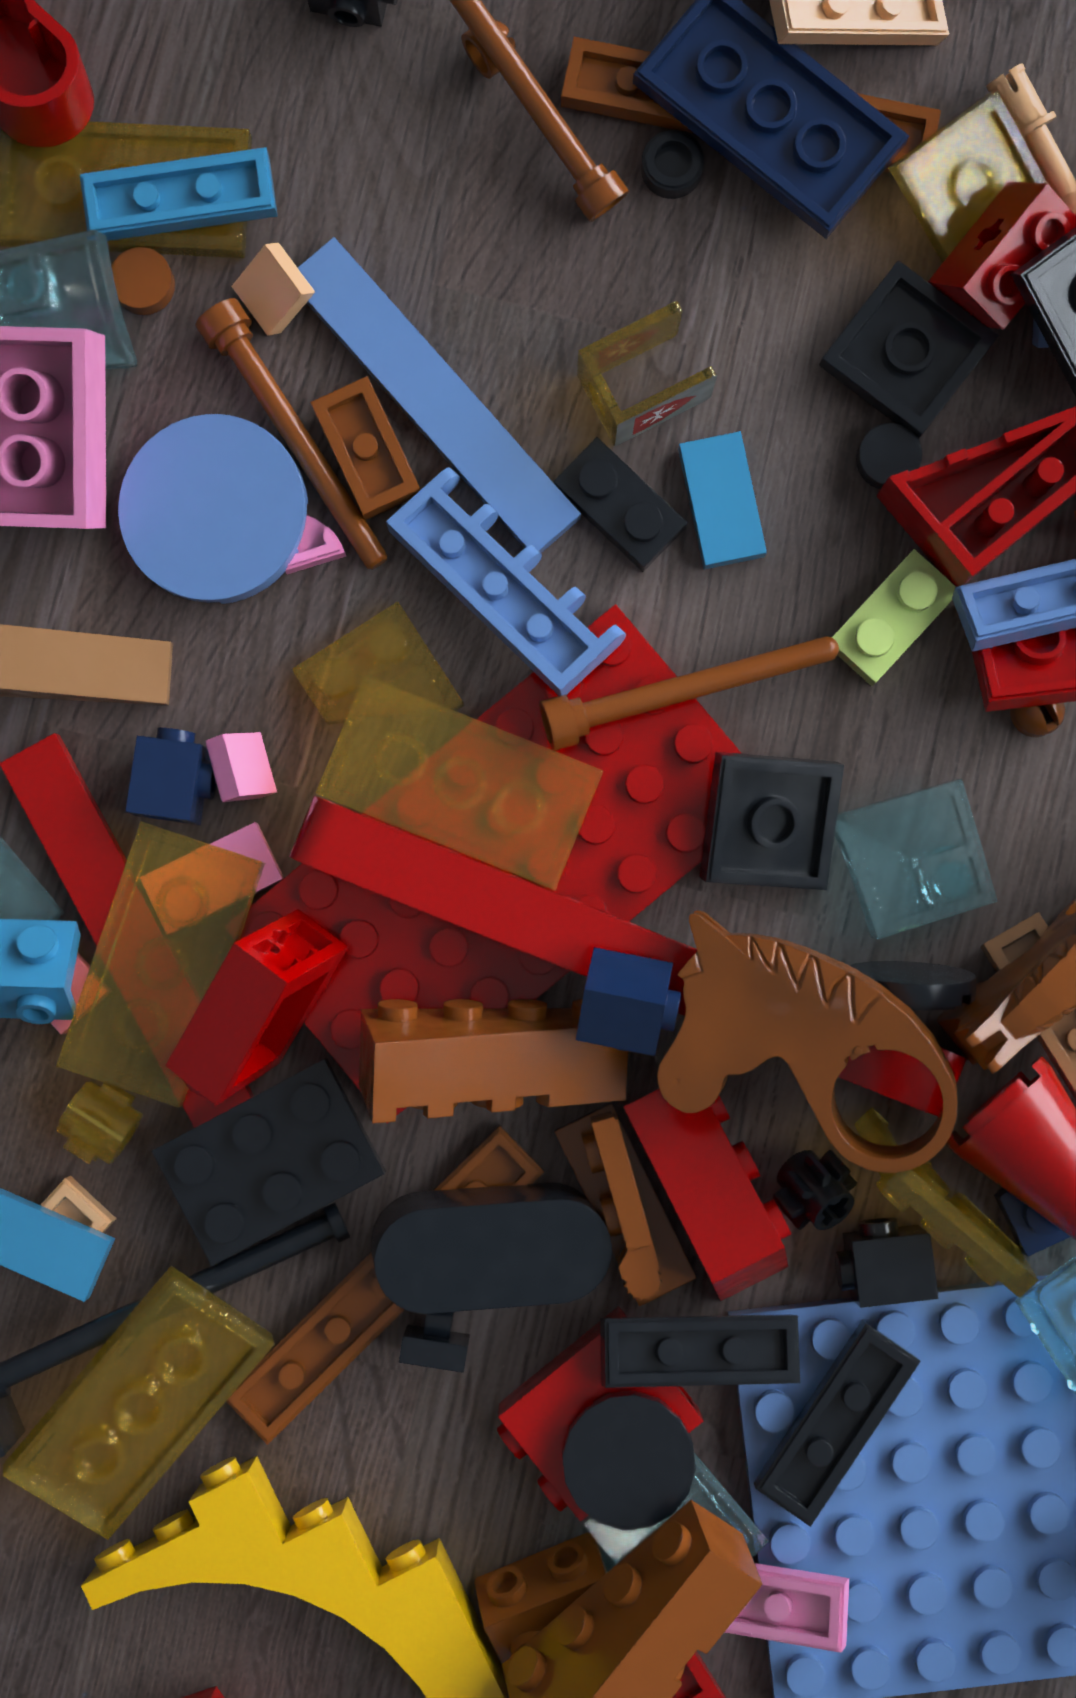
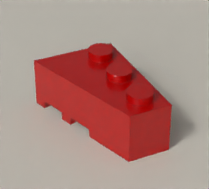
[876,406,1076,587]
[623,1088,792,1301]

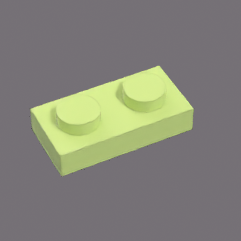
[832,549,956,686]

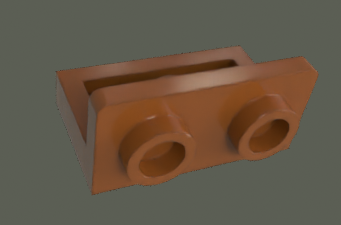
[474,1532,607,1664]

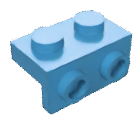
[0,919,81,1024]

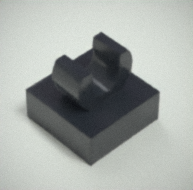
[399,1312,470,1373]

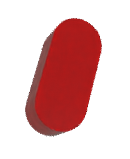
[0,0,94,147]

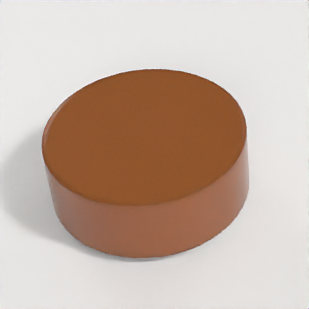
[109,247,175,315]

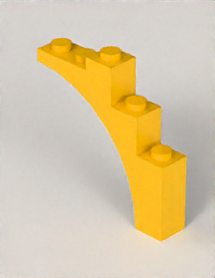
[81,1456,507,1698]

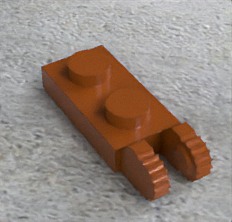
[582,1111,663,1301]

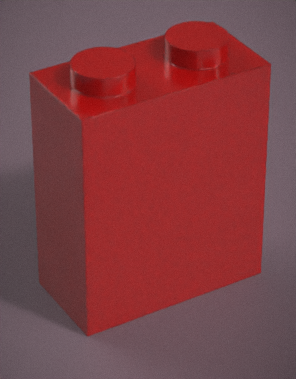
[497,1306,704,1522]

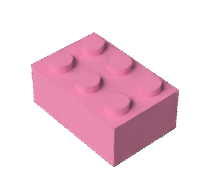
[0,326,106,529]

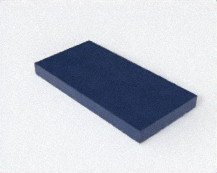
[632,0,909,239]

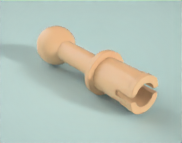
[986,63,1076,215]

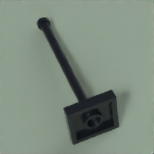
[0,1202,350,1458]

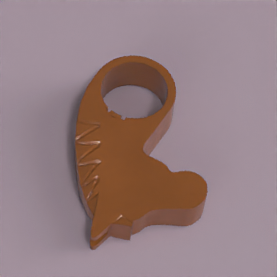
[936,898,1076,1074]
[657,910,957,1173]

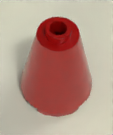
[946,1056,1076,1240]

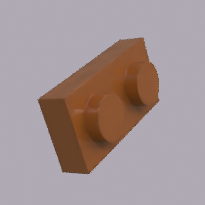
[310,376,421,520]

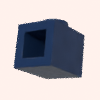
[125,727,217,825]
[576,947,681,1056]

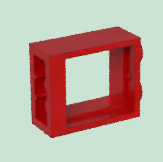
[165,909,348,1106]

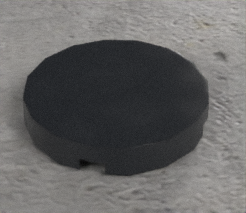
[849,961,977,1011]
[562,1390,696,1531]

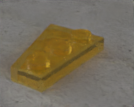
[854,1107,1039,1298]

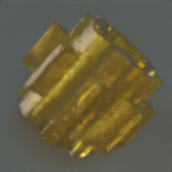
[56,1081,143,1164]

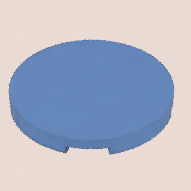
[118,414,309,604]

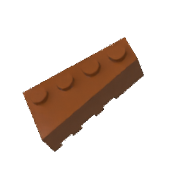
[359,999,628,1124]
[502,1500,763,1698]

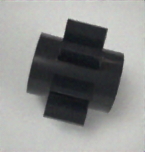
[773,1150,857,1230]

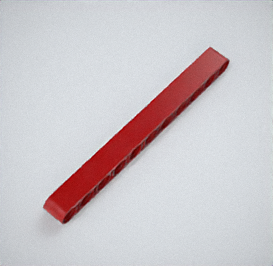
[289,796,967,1117]

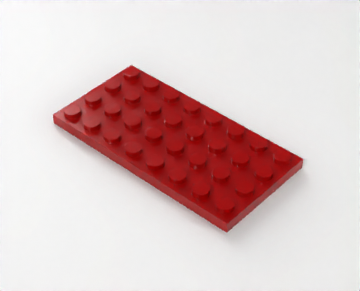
[226,604,742,1124]

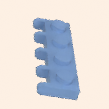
[386,467,626,696]

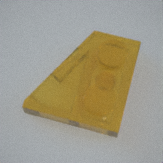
[292,601,464,725]

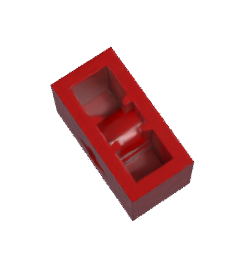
[928,181,1076,330]

